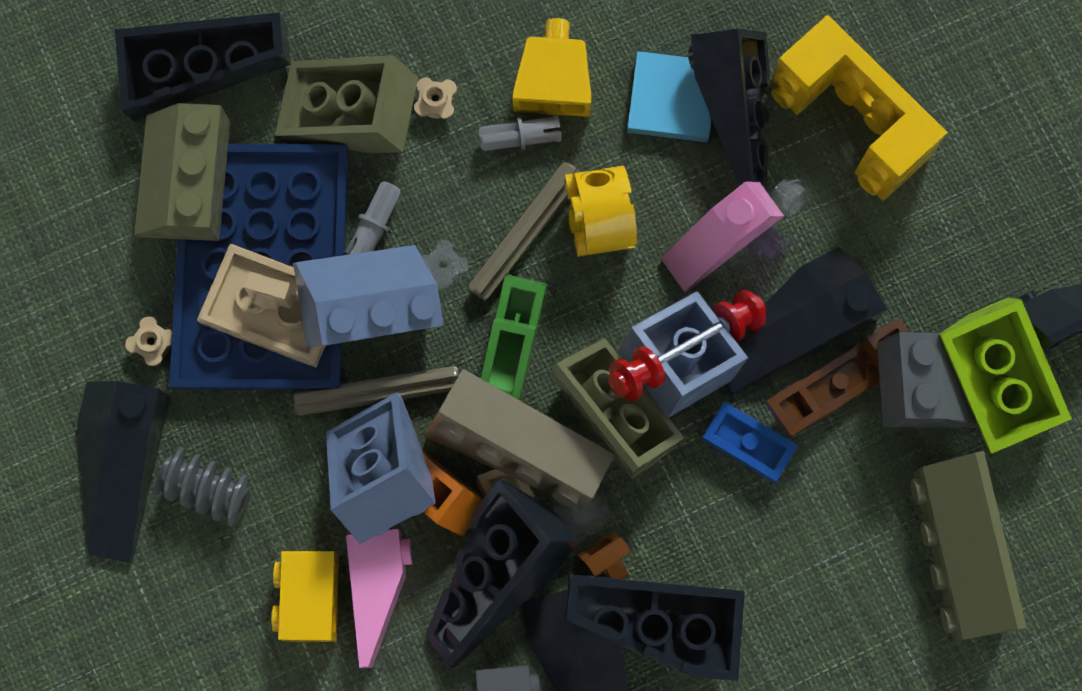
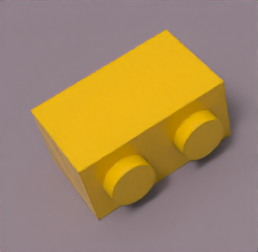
[272,551,339,642]

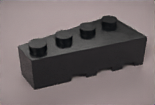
[114,13,291,121]

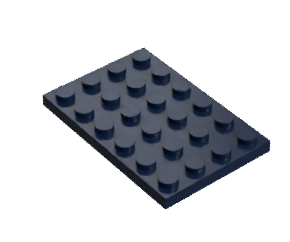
[169,144,349,391]

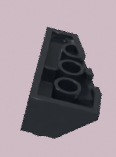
[425,479,580,668]

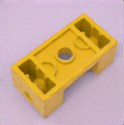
[769,15,948,201]

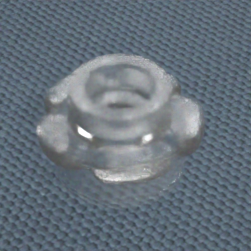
[771,178,809,217]

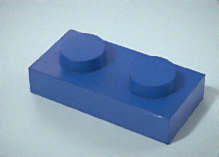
[701,401,798,484]

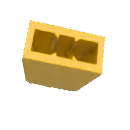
[513,18,591,117]

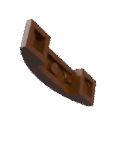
[765,317,909,438]

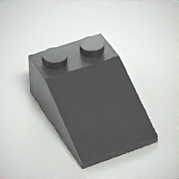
[877,332,978,428]

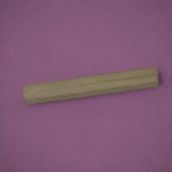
[468,162,579,301]
[293,366,459,416]

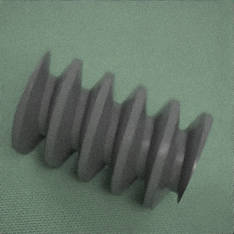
[152,447,250,528]

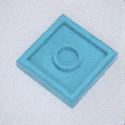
[627,51,711,143]

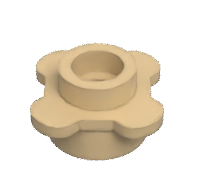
[414,77,457,119]
[126,317,172,366]

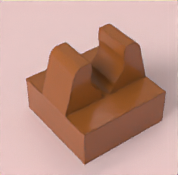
[577,531,631,579]

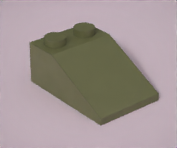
[275,55,418,153]

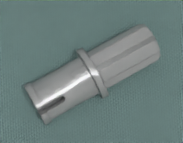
[478,115,561,151]
[345,182,400,255]

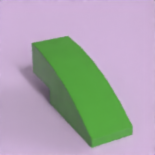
[481,275,548,401]

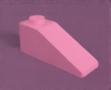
[661,181,784,292]
[346,529,413,668]

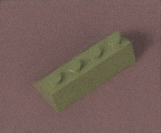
[911,451,1027,641]

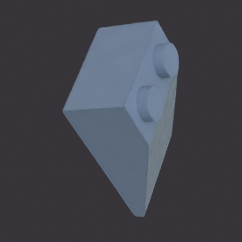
[326,392,435,544]

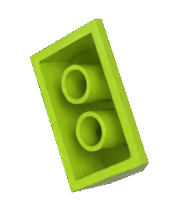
[939,298,1072,454]

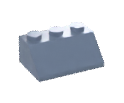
[293,245,444,348]

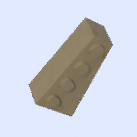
[424,369,615,509]

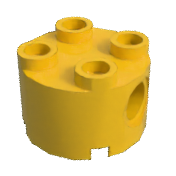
[564,166,637,257]

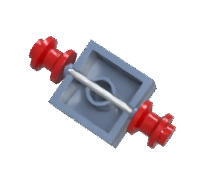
[608,290,766,418]

